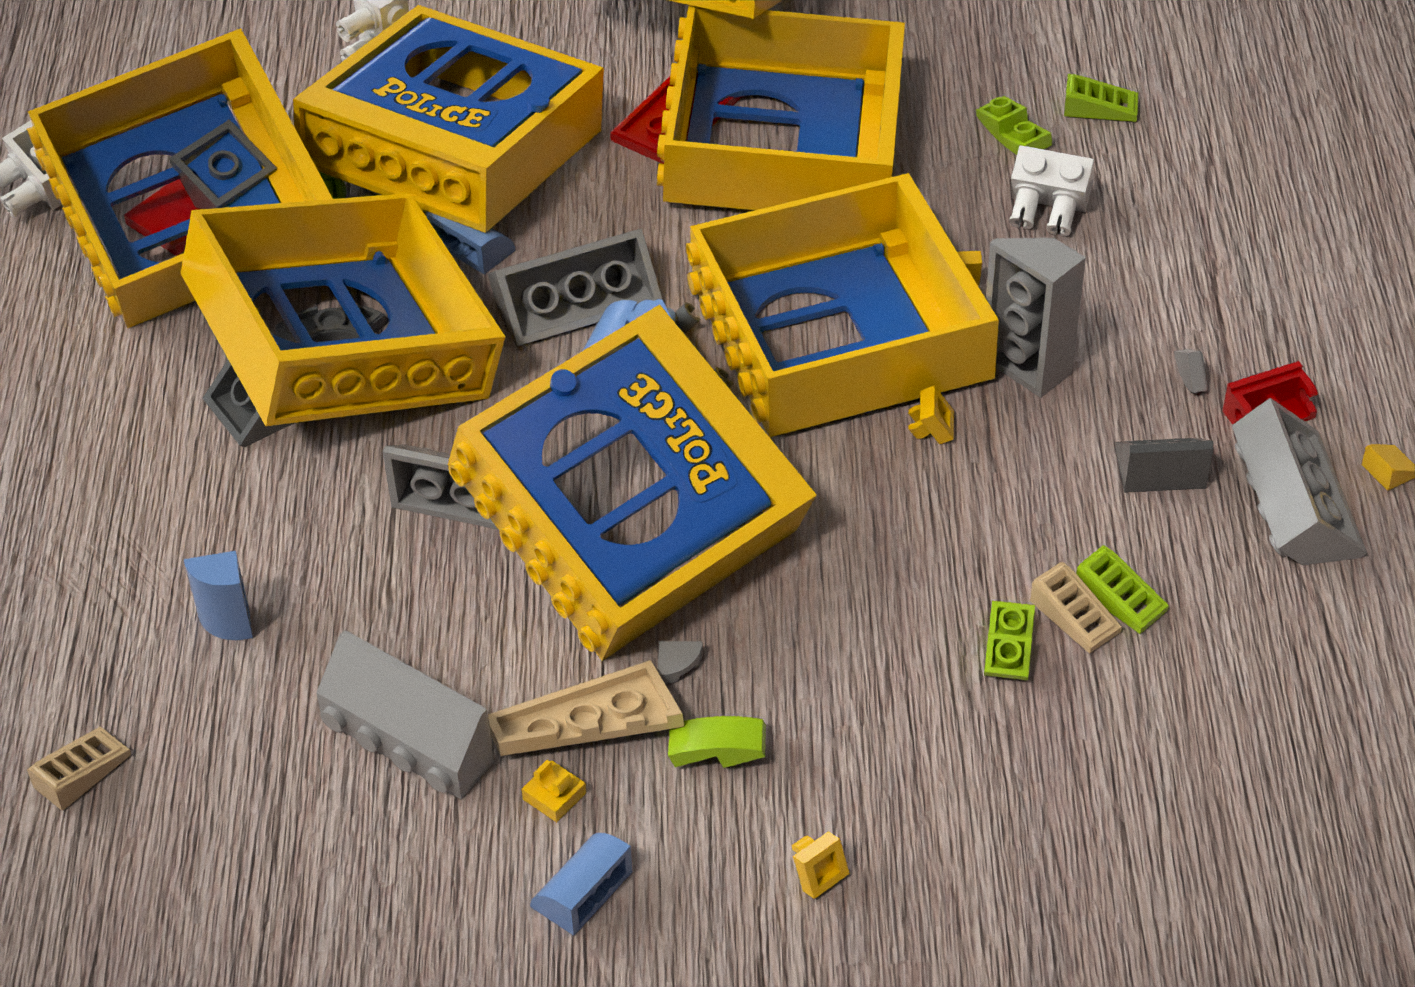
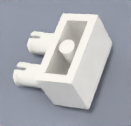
[336,0,409,61]
[0,120,79,218]
[1009,145,1094,236]

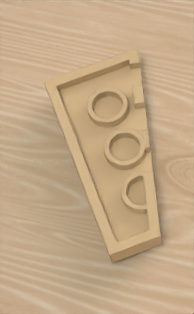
[488,660,684,756]

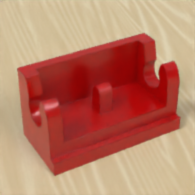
[1223,361,1318,425]

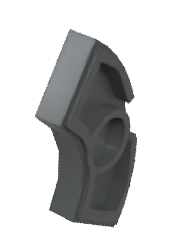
[275,305,387,343]

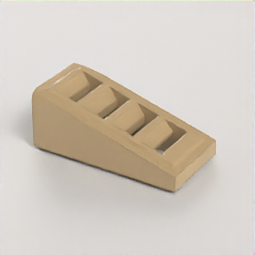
[1030,562,1122,654]
[27,726,131,811]

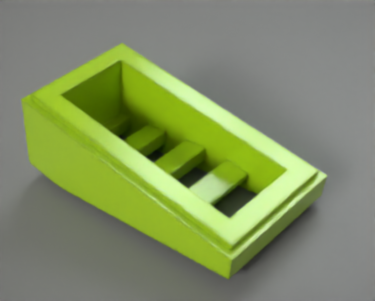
[1064,74,1139,122]
[1076,545,1169,634]

